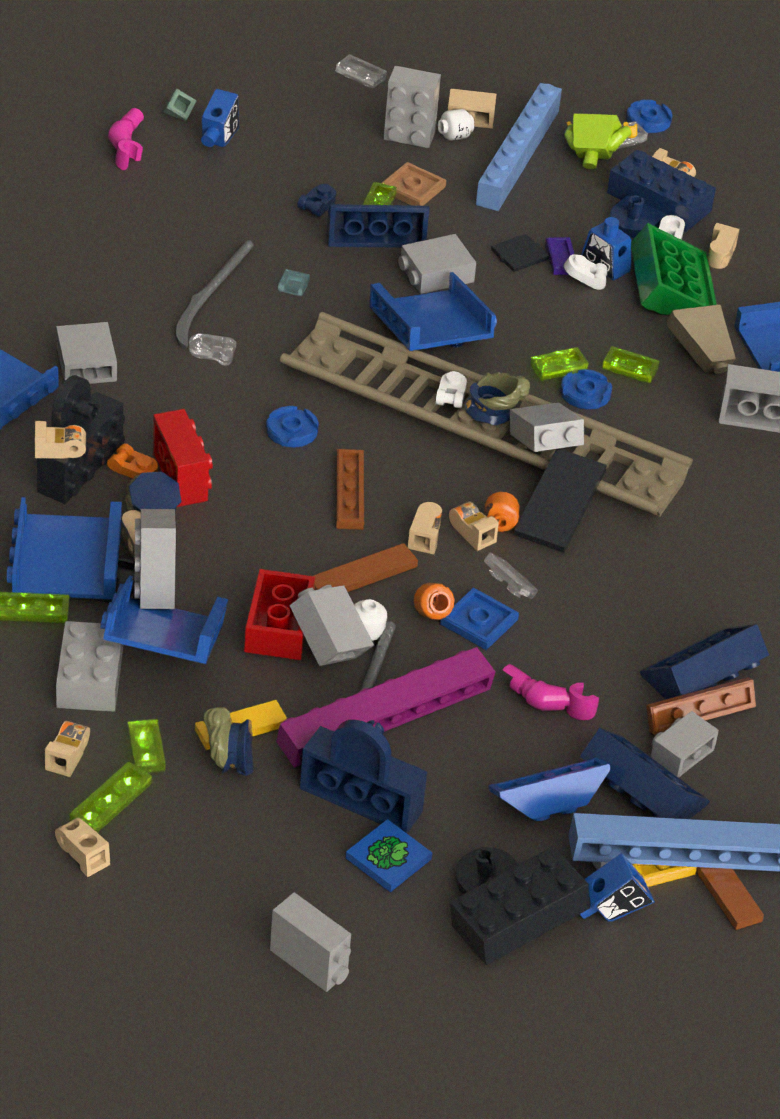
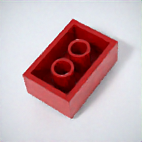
[153,409,213,507]
[244,569,316,660]

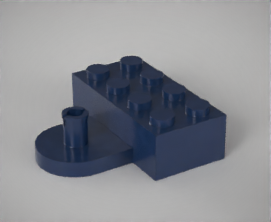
[607,150,716,238]
[300,719,427,834]

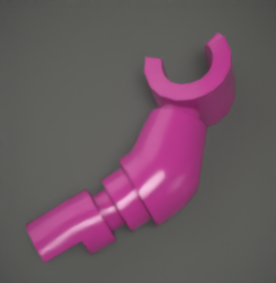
[108,108,144,170]
[503,664,599,720]

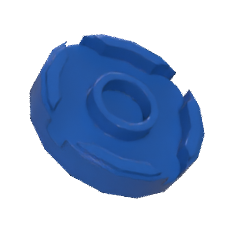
[626,100,673,133]
[560,369,612,409]
[266,406,319,448]

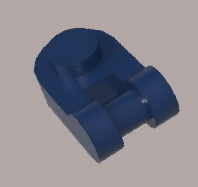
[297,184,336,217]

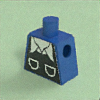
[201,89,239,147]
[581,217,631,281]
[580,853,655,921]

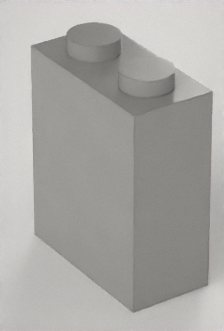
[398,234,476,294]
[56,322,117,384]
[510,402,584,452]
[289,585,374,666]
[270,892,351,992]

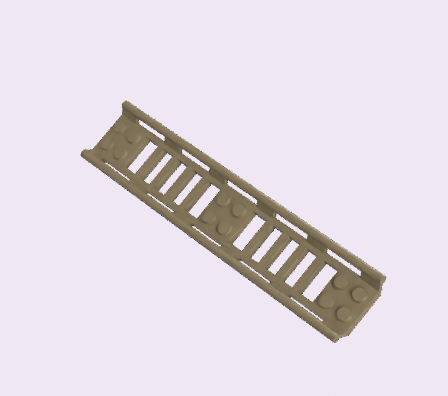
[280,312,693,517]

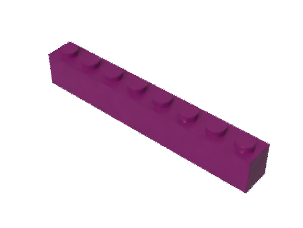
[276,647,496,767]

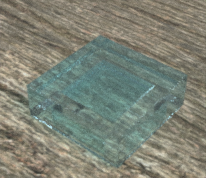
[278,269,310,296]

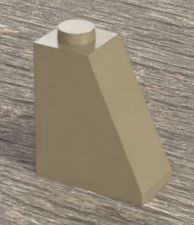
[666,305,736,374]

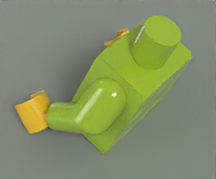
[564,114,637,169]

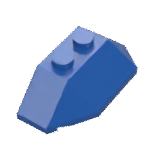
[488,758,610,821]

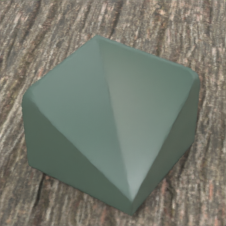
[162,89,197,121]

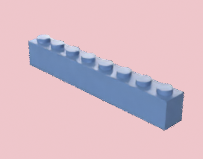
[476,83,562,211]
[568,813,780,871]

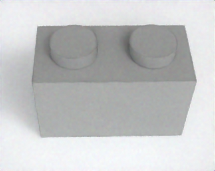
[651,711,719,777]

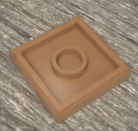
[380,162,446,206]

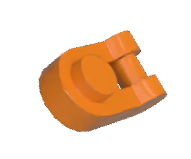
[107,443,158,479]

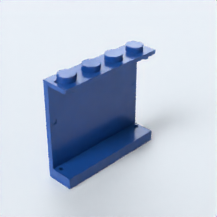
[369,272,497,351]
[734,302,780,372]
[0,349,59,429]
[7,497,122,599]
[100,576,228,664]

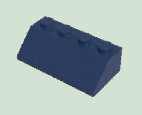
[327,204,430,248]
[640,624,769,699]
[580,728,710,819]

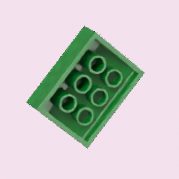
[631,223,717,315]

